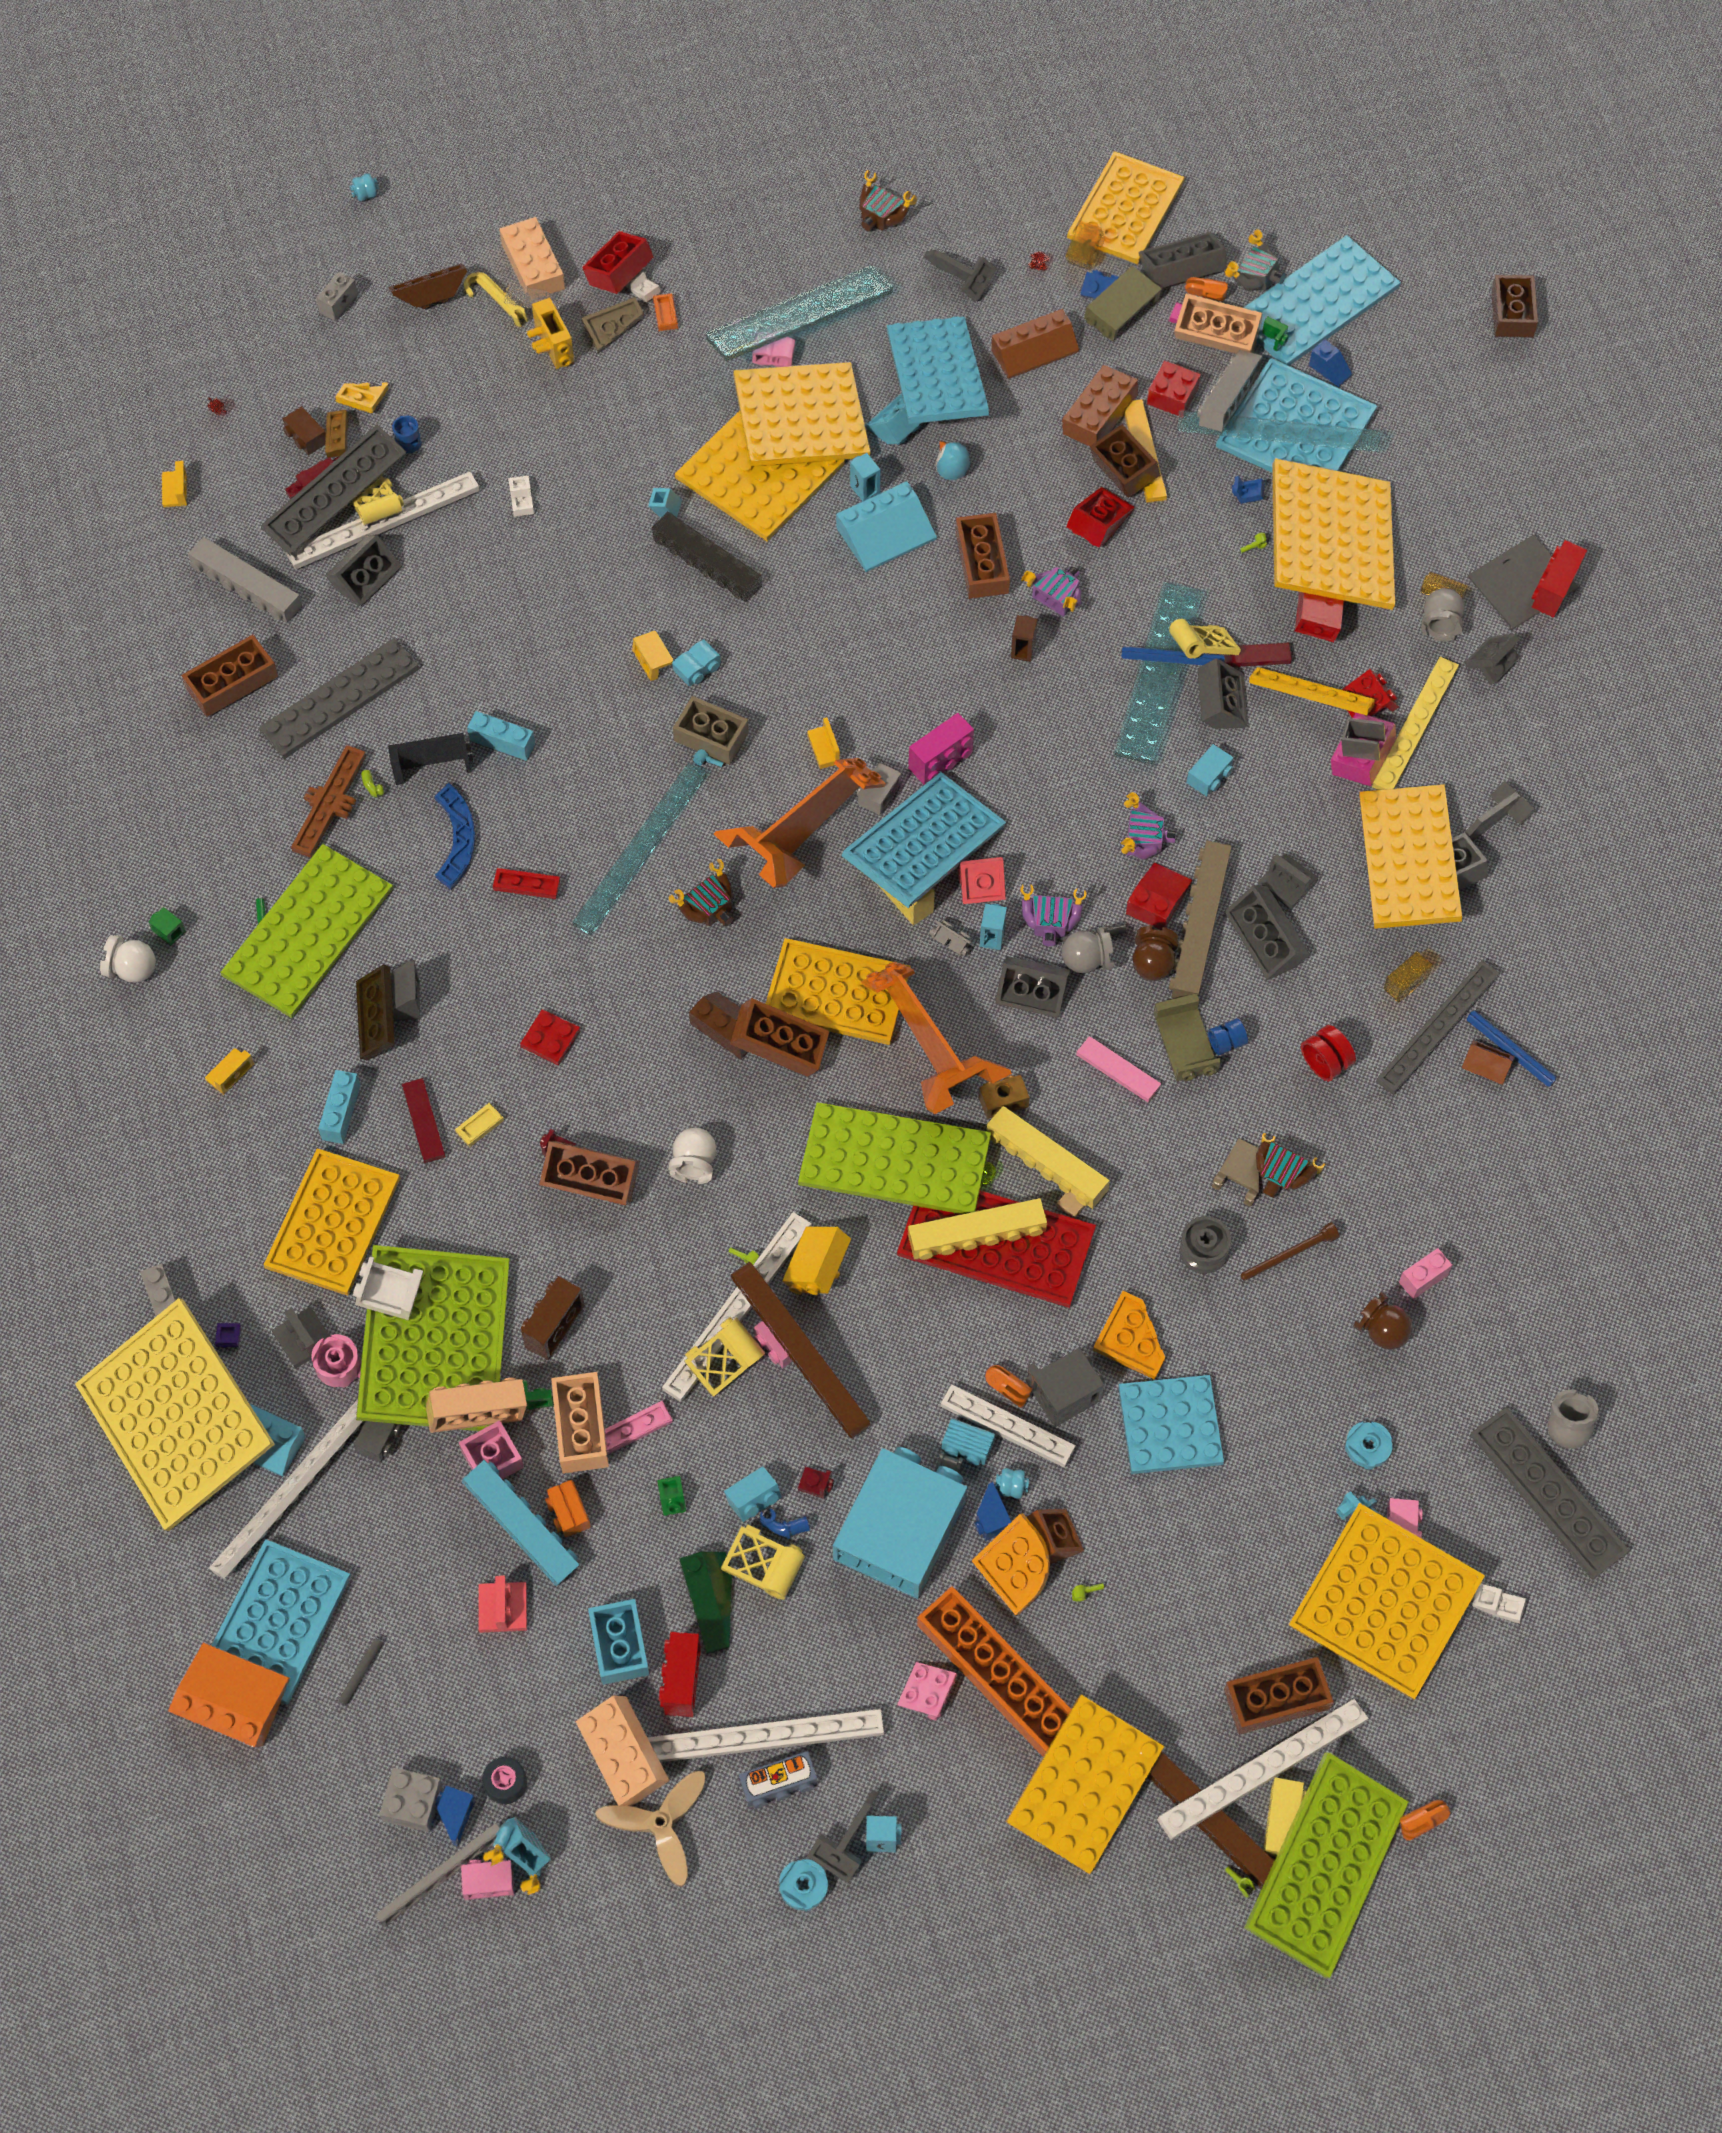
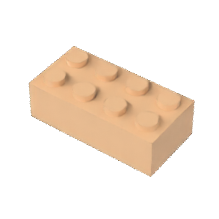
[499,217,565,301]
[1174,294,1262,354]
[551,1372,609,1474]
[426,1378,527,1433]
[576,1696,669,1806]

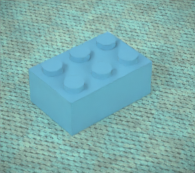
[588,1599,649,1685]

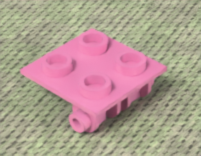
[897,1662,957,1721]

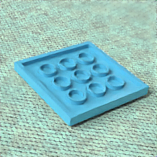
[1118,1375,1224,1474]

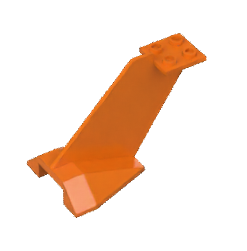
[714,758,886,888]
[861,962,1012,1114]

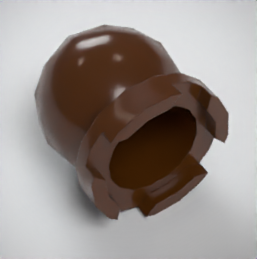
[1132,926,1178,981]
[1353,1292,1413,1350]

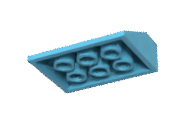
[836,481,937,572]

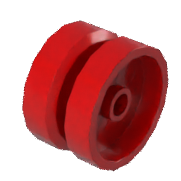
[1300,1024,1356,1082]

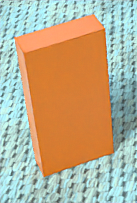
[653,293,678,331]

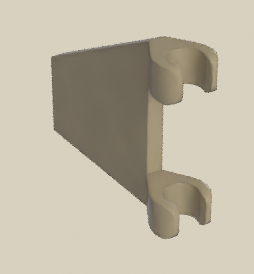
[1212,1138,1259,1207]

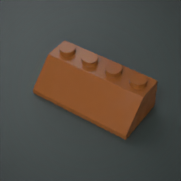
[991,309,1079,379]

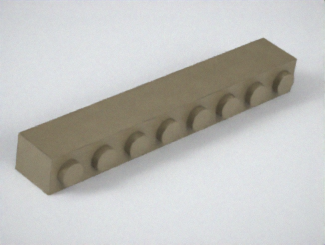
[1169,840,1231,999]

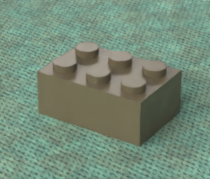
[673,696,749,765]

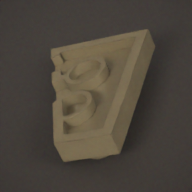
[582,297,643,353]

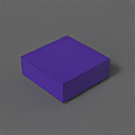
[215,1323,241,1347]

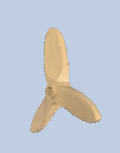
[595,1771,705,1887]

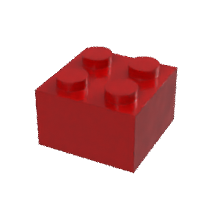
[1147,360,1201,418]

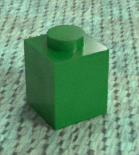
[148,907,186,946]

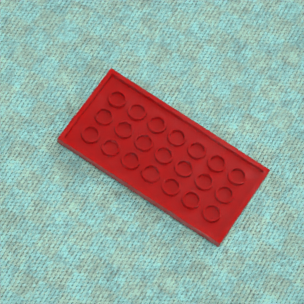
[897,1190,1096,1308]

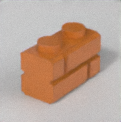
[545,1480,591,1538]

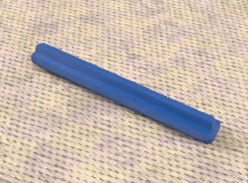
[1121,646,1225,665]
[1467,1010,1556,1087]

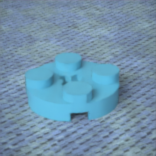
[1345,1422,1392,1470]
[779,1859,828,1911]

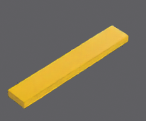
[1124,399,1167,503]
[1249,667,1375,715]

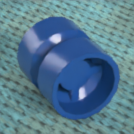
[392,415,421,454]
[1208,1018,1248,1056]

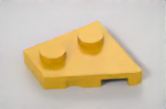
[335,382,389,413]

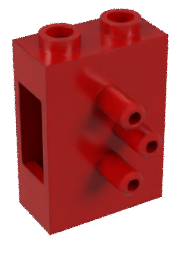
[1294,592,1344,642]

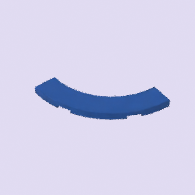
[434,783,475,890]

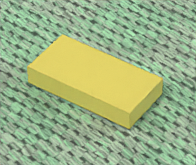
[455,1103,504,1147]

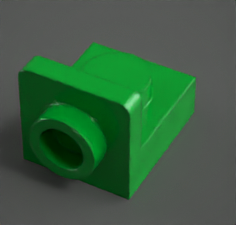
[1262,316,1289,351]
[523,1380,554,1410]
[657,1476,686,1516]

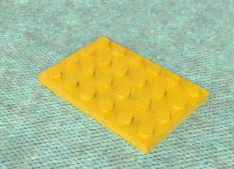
[1067,151,1184,264]
[765,938,911,1045]
[264,1148,400,1296]
[1006,1694,1164,1874]

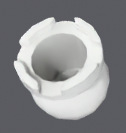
[100,935,156,983]
[668,1128,717,1184]

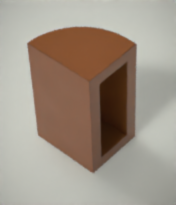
[1461,1040,1515,1085]

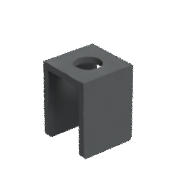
[1341,718,1386,761]

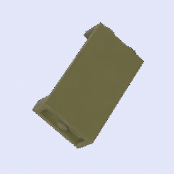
[1084,266,1162,342]
[1153,993,1220,1082]

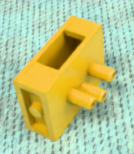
[527,298,574,369]
[782,1227,851,1295]

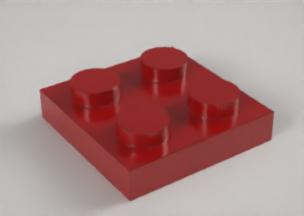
[520,1009,580,1066]

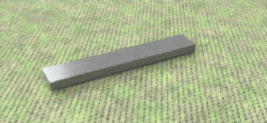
[375,1823,499,1927]

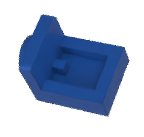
[1232,476,1265,504]

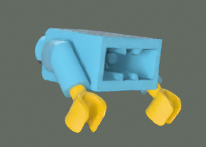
[483,1818,551,1895]

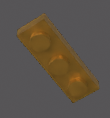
[325,409,348,458]

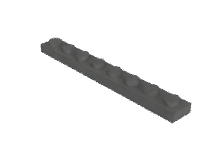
[1376,960,1499,1095]

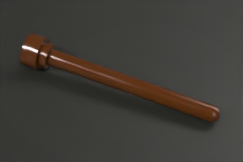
[1240,1222,1339,1281]

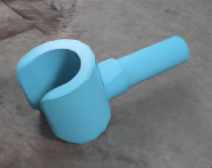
[693,749,724,767]

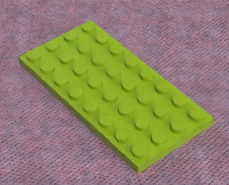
[220,844,393,1018]
[798,1102,991,1214]
[1244,1752,1408,1978]

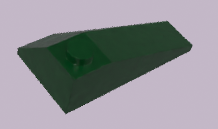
[679,1551,732,1654]

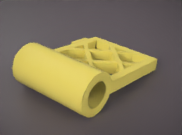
[352,476,404,526]
[1169,619,1241,659]
[684,1317,765,1397]
[721,1525,805,1600]

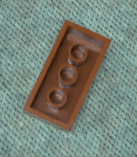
[1062,365,1138,446]
[955,513,1010,599]
[181,635,278,717]
[730,998,829,1077]
[539,1141,640,1205]
[1224,1657,1333,1735]

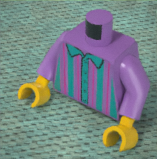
[1021,566,1082,617]
[1121,792,1176,860]
[1020,884,1087,946]

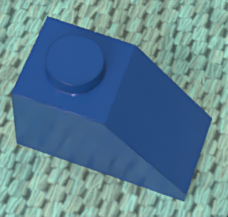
[1309,339,1352,387]
[974,1482,1011,1541]
[435,1786,476,1847]

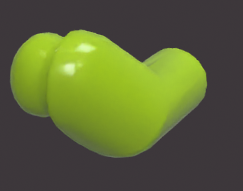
[361,770,384,798]

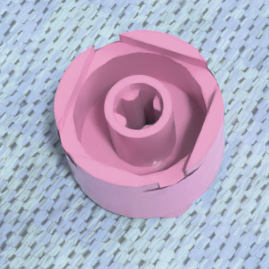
[311,1334,361,1388]

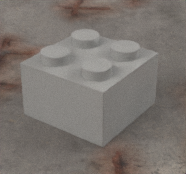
[379,1768,443,1832]

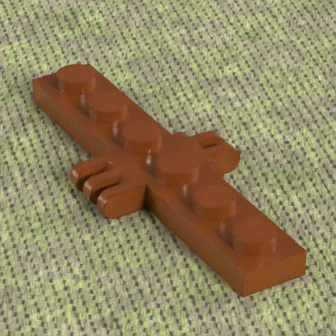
[291,745,366,858]

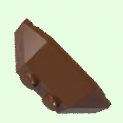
[388,263,467,309]

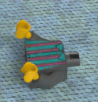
[1225,229,1286,291]

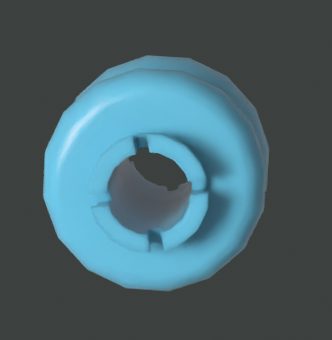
[350,174,379,201]
[995,1468,1029,1499]

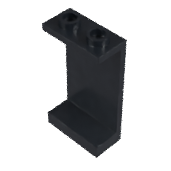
[388,733,474,785]

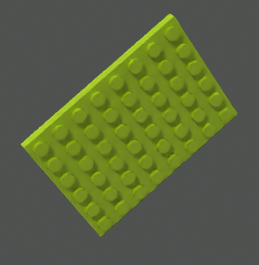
[356,1245,509,1431]

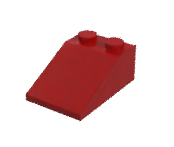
[1066,486,1135,548]
[1126,862,1193,930]

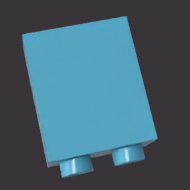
[833,1447,967,1599]

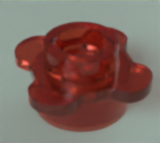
[1028,251,1049,271]
[206,397,227,416]

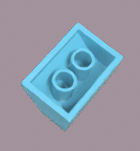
[865,393,921,445]
[250,1404,306,1477]

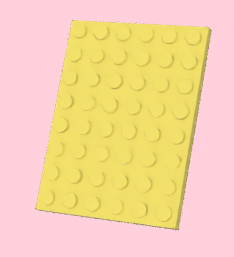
[75,1298,275,1531]

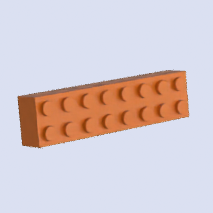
[917,1586,1071,1757]

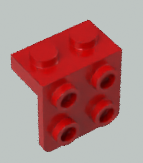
[1341,669,1399,718]

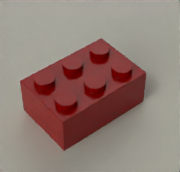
[582,231,654,294]
[1531,540,1587,618]
[659,1632,701,1717]

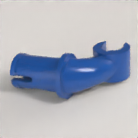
[760,1509,810,1539]

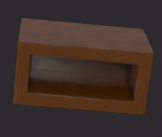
[282,406,326,456]
[1011,615,1037,662]

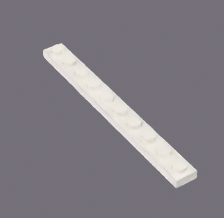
[286,472,480,570]
[662,1212,812,1402]
[209,1399,363,1579]
[1157,1699,1368,1840]
[647,1709,884,1762]

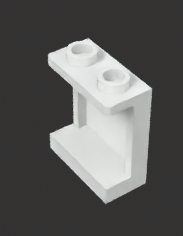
[353,1257,423,1320]

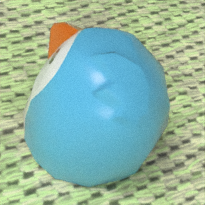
[936,441,970,480]

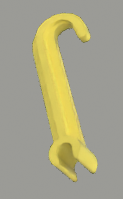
[464,272,528,327]

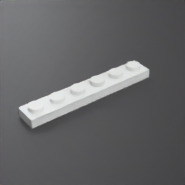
[941,1384,1075,1468]

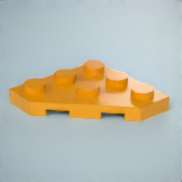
[1093,1291,1165,1380]

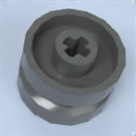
[1179,1216,1232,1274]

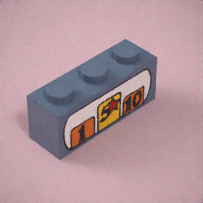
[739,1751,817,1808]

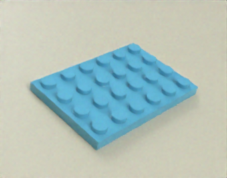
[212,1539,351,1705]

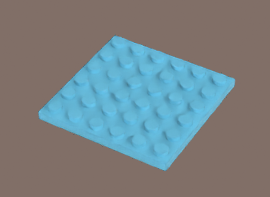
[1216,358,1377,473]

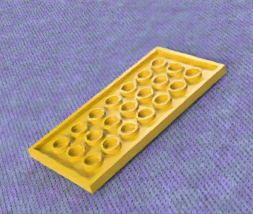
[1359,785,1462,929]

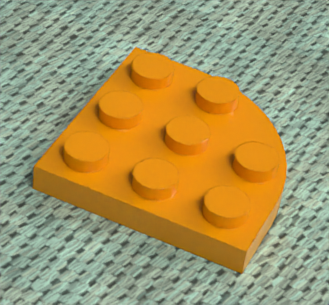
[972,1514,1050,1615]

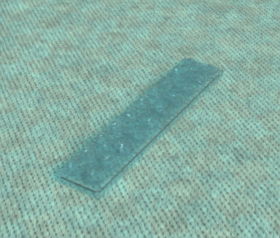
[706,265,893,362]
[1114,582,1203,765]

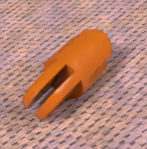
[1185,277,1228,301]
[985,1365,1033,1408]
[1400,1800,1450,1840]

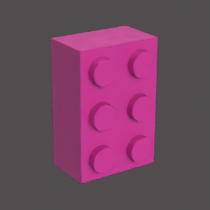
[908,713,974,785]
[1331,713,1397,786]

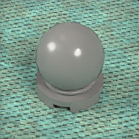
[1421,588,1465,642]
[1062,927,1114,973]
[1547,1390,1599,1449]

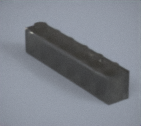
[652,511,762,603]

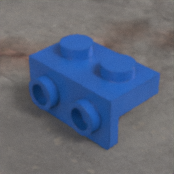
[1080,270,1119,299]

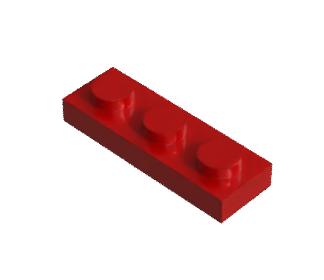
[493,868,561,899]

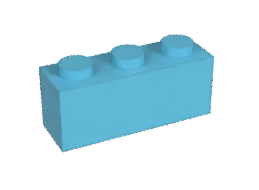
[467,711,535,761]
[318,1070,360,1144]

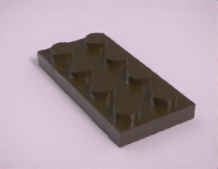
[356,964,395,1061]

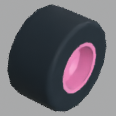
[482,1757,527,1805]

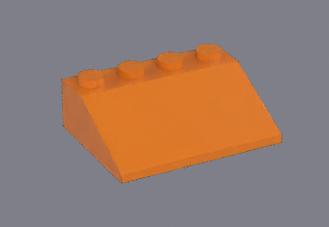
[168,1643,290,1747]

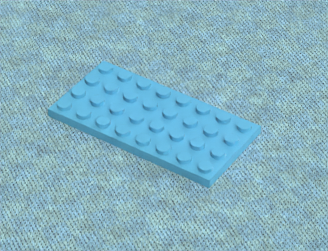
[1244,235,1401,366]
[887,317,989,424]
[842,772,1006,908]

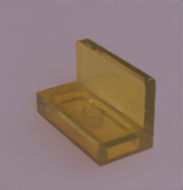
[1421,572,1467,598]

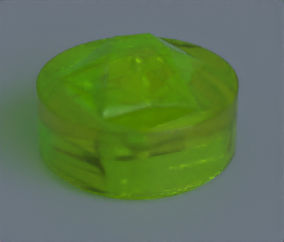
[981,1161,996,1185]

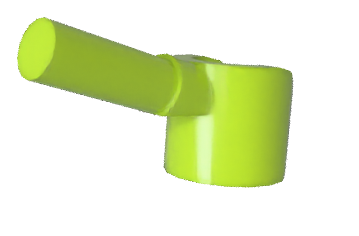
[1240,532,1267,553]
[728,1247,759,1265]
[1072,1583,1104,1601]
[1225,1866,1256,1897]

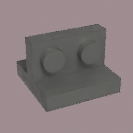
[1464,633,1520,684]
[1258,853,1319,910]
[271,1307,330,1369]

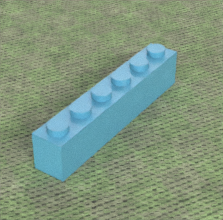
[461,1460,579,1586]

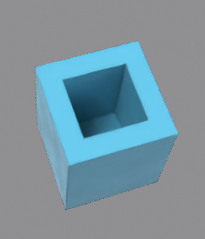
[648,488,682,518]

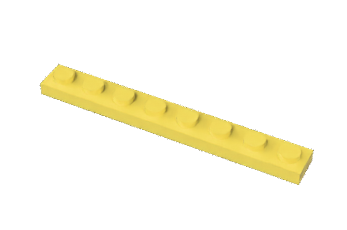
[1372,657,1459,790]

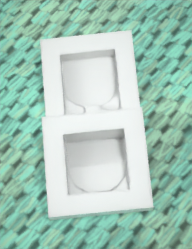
[626,271,661,302]
[509,476,534,517]
[1472,1584,1526,1624]

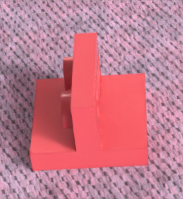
[958,857,1006,904]
[479,1576,527,1633]

